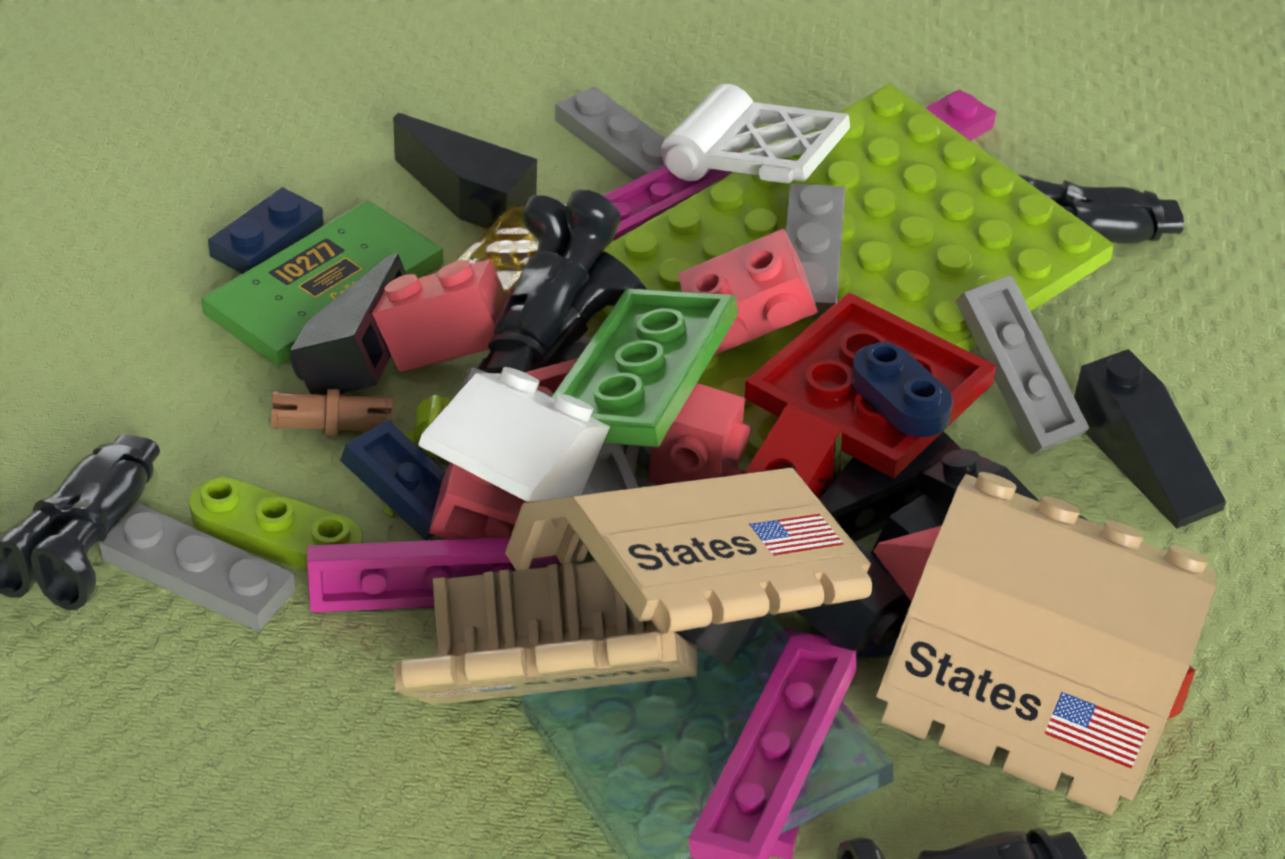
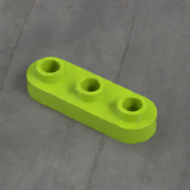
[189,477,363,572]

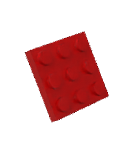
[744,292,996,479]

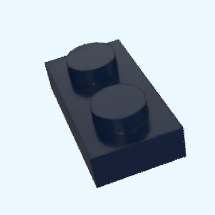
[208,187,324,274]
[340,419,445,541]

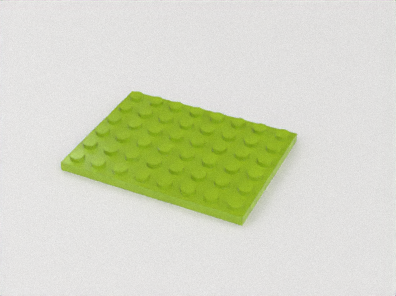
[593,83,1114,460]

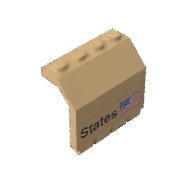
[505,468,872,634]
[876,472,1217,816]
[393,561,698,705]

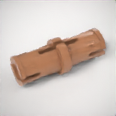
[271,389,393,436]

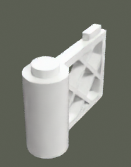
[661,84,850,184]

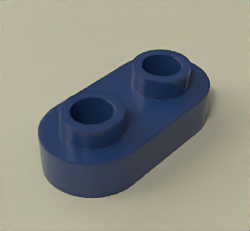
[851,342,953,437]

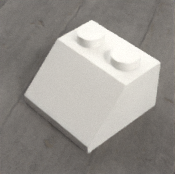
[418,367,610,502]

